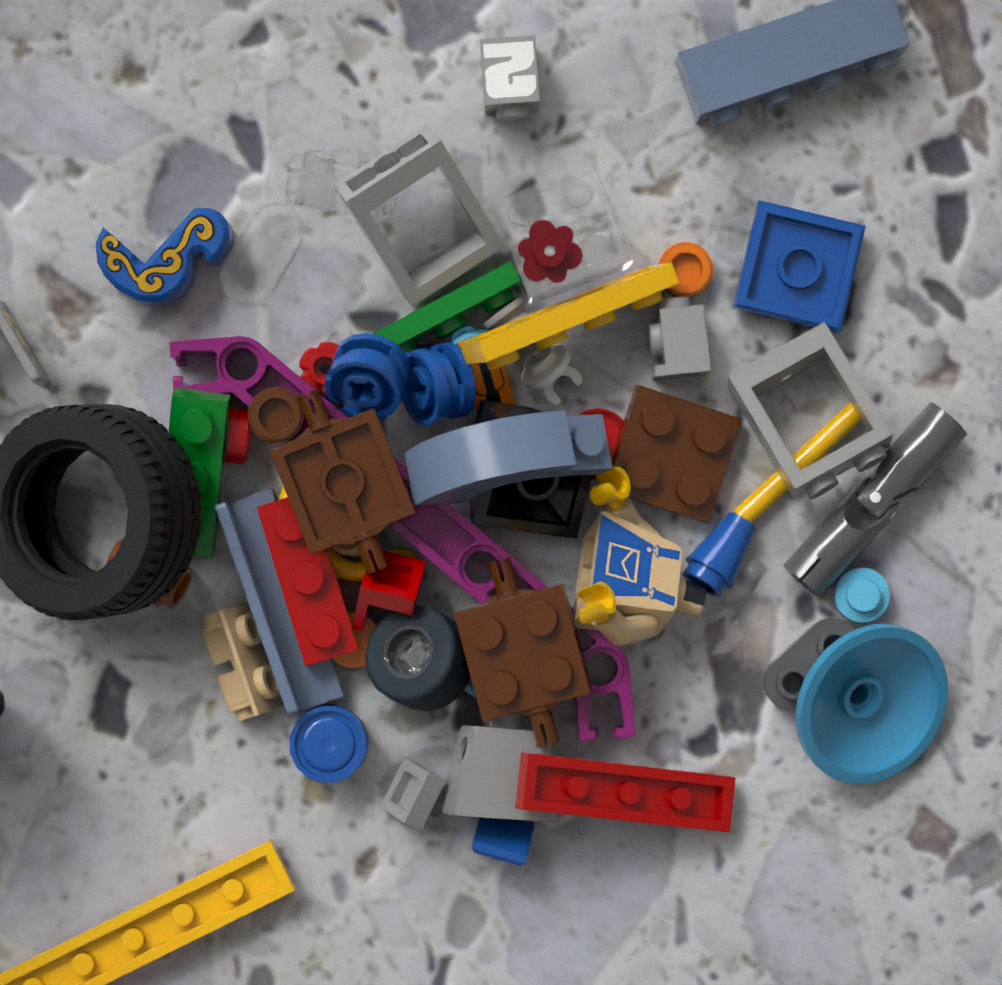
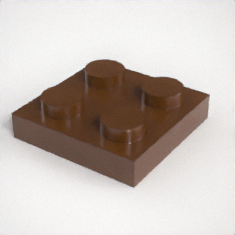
[611,385,742,524]

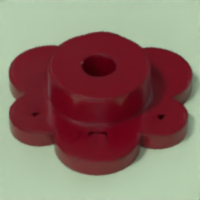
[518,220,583,283]

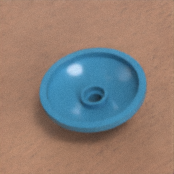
[796,624,948,784]

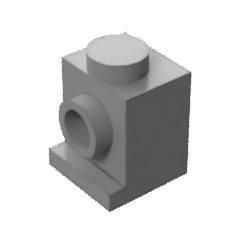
[648,297,711,381]

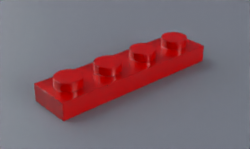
[515,752,736,833]

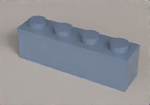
[675,0,910,127]

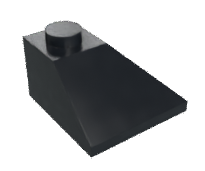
[470,399,593,539]

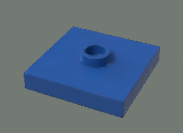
[732,200,866,334]

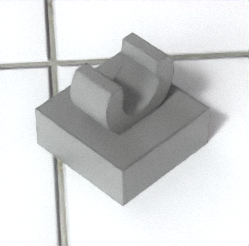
[380,757,446,831]

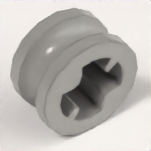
[482,295,534,330]

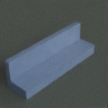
[215,488,345,716]

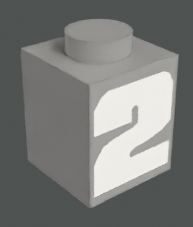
[480,35,540,122]

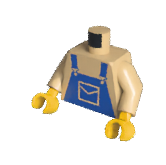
[573,467,707,647]

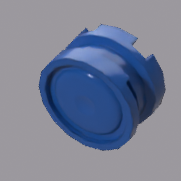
[325,333,410,420]
[402,342,476,427]
[289,704,368,783]

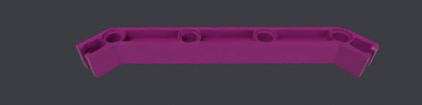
[169,336,635,741]

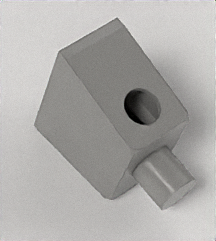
[441,714,558,823]

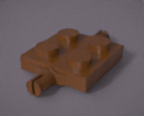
[269,389,416,575]
[454,557,593,747]

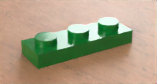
[372,261,521,353]
[169,388,231,558]

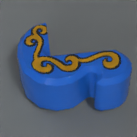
[95,208,234,307]

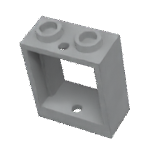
[334,125,505,307]
[728,322,893,500]

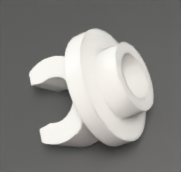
[521,344,583,405]

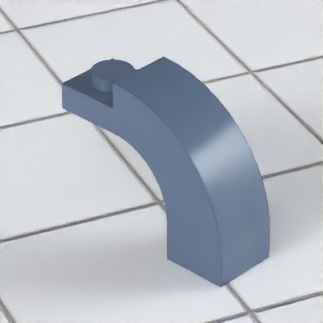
[404,410,613,506]

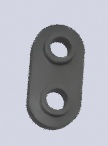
[763,618,856,710]

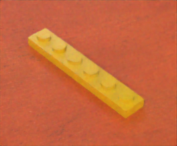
[0,839,296,985]

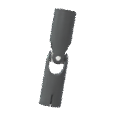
[783,402,967,598]

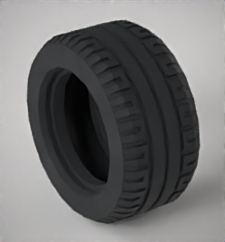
[0,404,202,621]

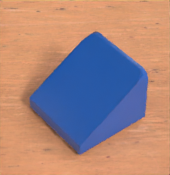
[471,817,534,866]

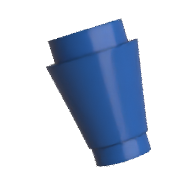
[683,512,756,597]

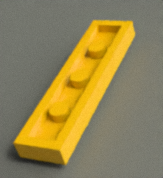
[459,262,679,370]

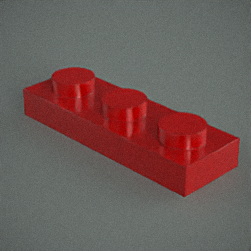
[257,497,358,666]

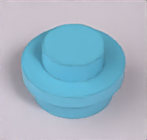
[834,568,890,623]

